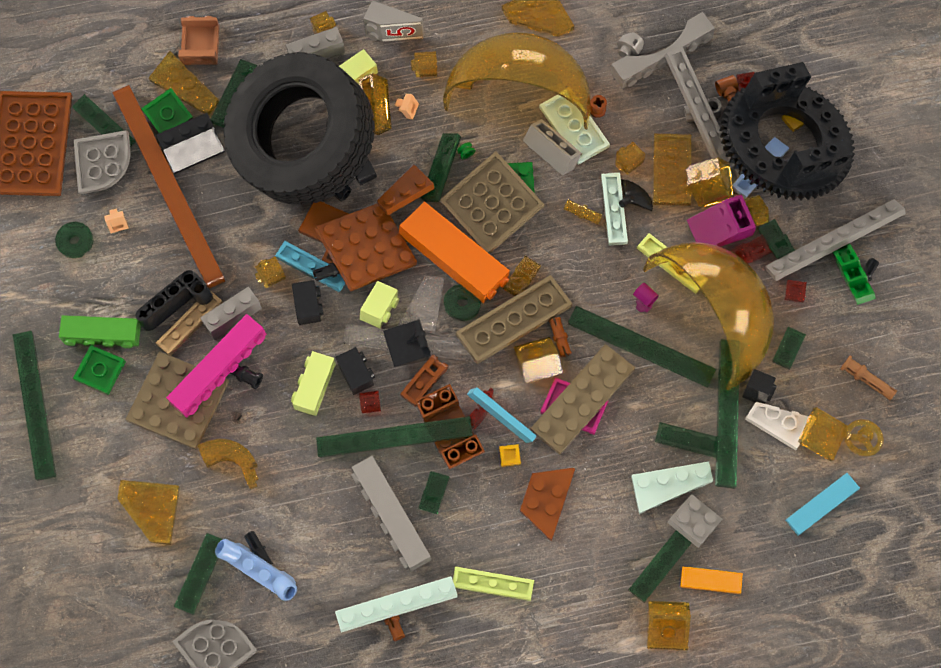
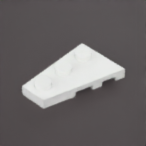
[745,402,816,450]

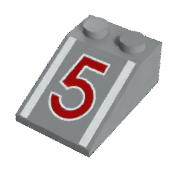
[363,0,424,42]

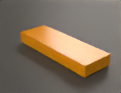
[680,566,743,594]

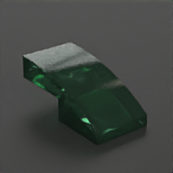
[757,219,795,259]
[418,471,450,514]

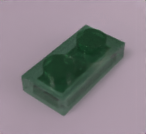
[772,327,806,370]

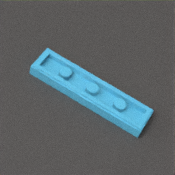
[275,241,345,292]
[467,387,536,443]
[785,473,860,536]

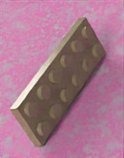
[456,275,572,364]
[530,344,635,455]

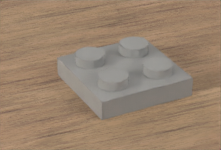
[667,494,723,548]

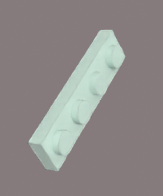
[601,172,628,246]

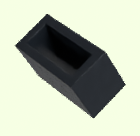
[292,280,324,325]
[335,347,375,395]
[742,369,777,404]

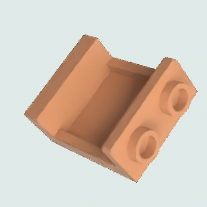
[178,16,219,65]

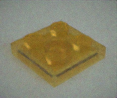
[798,407,849,461]

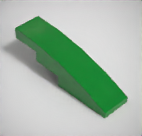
[832,243,876,305]

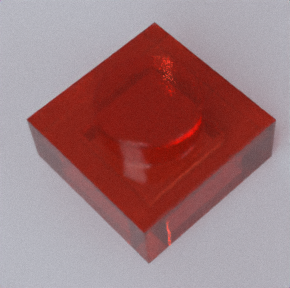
[784,280,807,303]
[359,391,381,414]

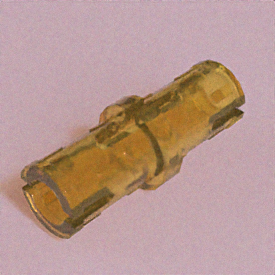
[564,199,603,225]

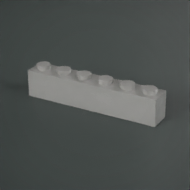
[351,456,431,572]

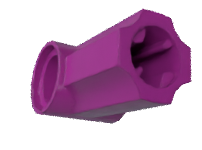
[633,282,659,312]

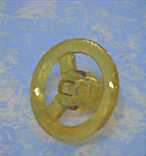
[844,419,884,456]

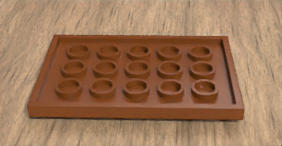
[0,91,73,196]

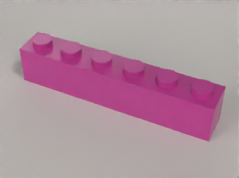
[166,314,267,418]

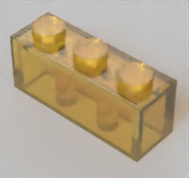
[359,73,392,135]

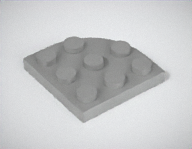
[74,130,131,194]
[172,620,258,668]

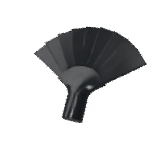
[619,179,653,211]

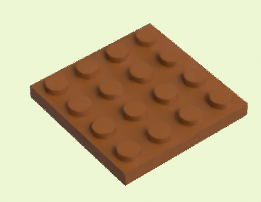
[315,203,417,292]

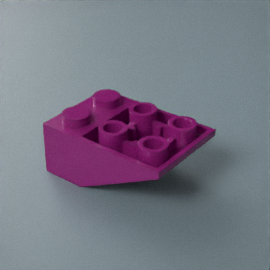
[687,194,756,253]

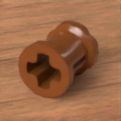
[590,95,607,118]

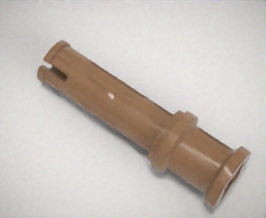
[840,355,897,400]

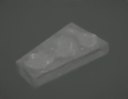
[397,275,445,334]

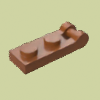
[400,354,449,407]

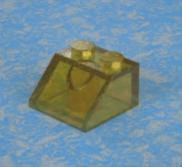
[686,157,733,208]
[513,337,563,383]
[647,601,691,650]

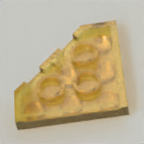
[502,0,574,37]
[117,480,180,545]

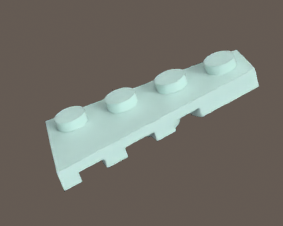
[631,461,713,514]

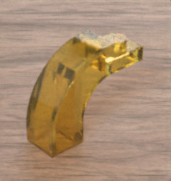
[197,439,259,490]

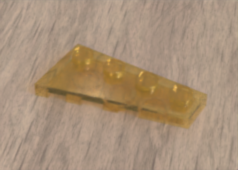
[149,51,219,115]

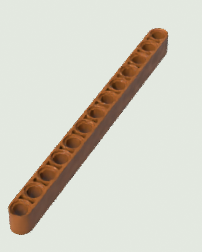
[112,85,226,289]

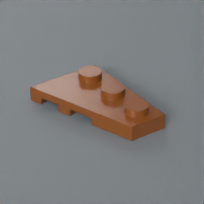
[377,165,435,215]

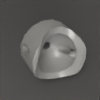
[617,32,644,57]

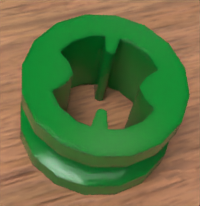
[457,142,476,160]

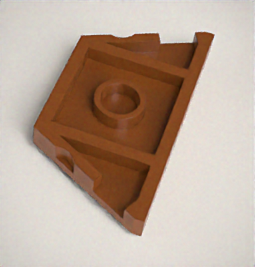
[520,468,575,541]

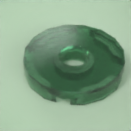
[55,221,94,259]
[444,284,481,321]

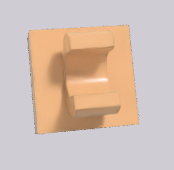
[395,94,419,120]
[104,208,129,233]

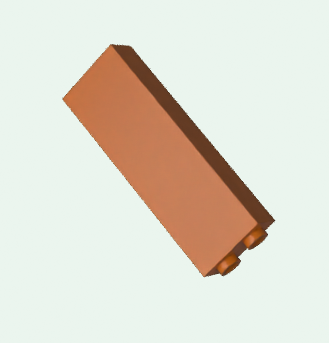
[399,201,510,303]

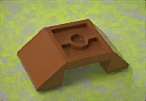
[415,384,485,469]

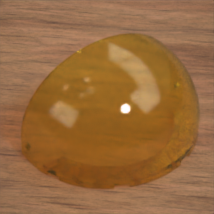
[443,32,591,130]
[643,242,774,390]

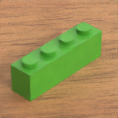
[59,315,141,349]

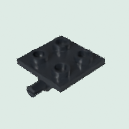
[383,319,431,367]

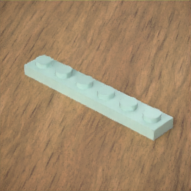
[335,576,457,632]

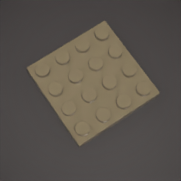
[440,151,545,254]
[125,351,229,450]

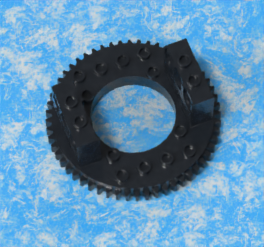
[719,62,855,201]

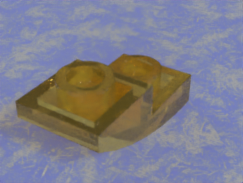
[503,256,541,296]

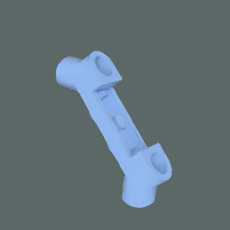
[215,539,297,601]

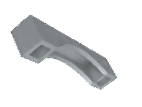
[610,12,715,89]

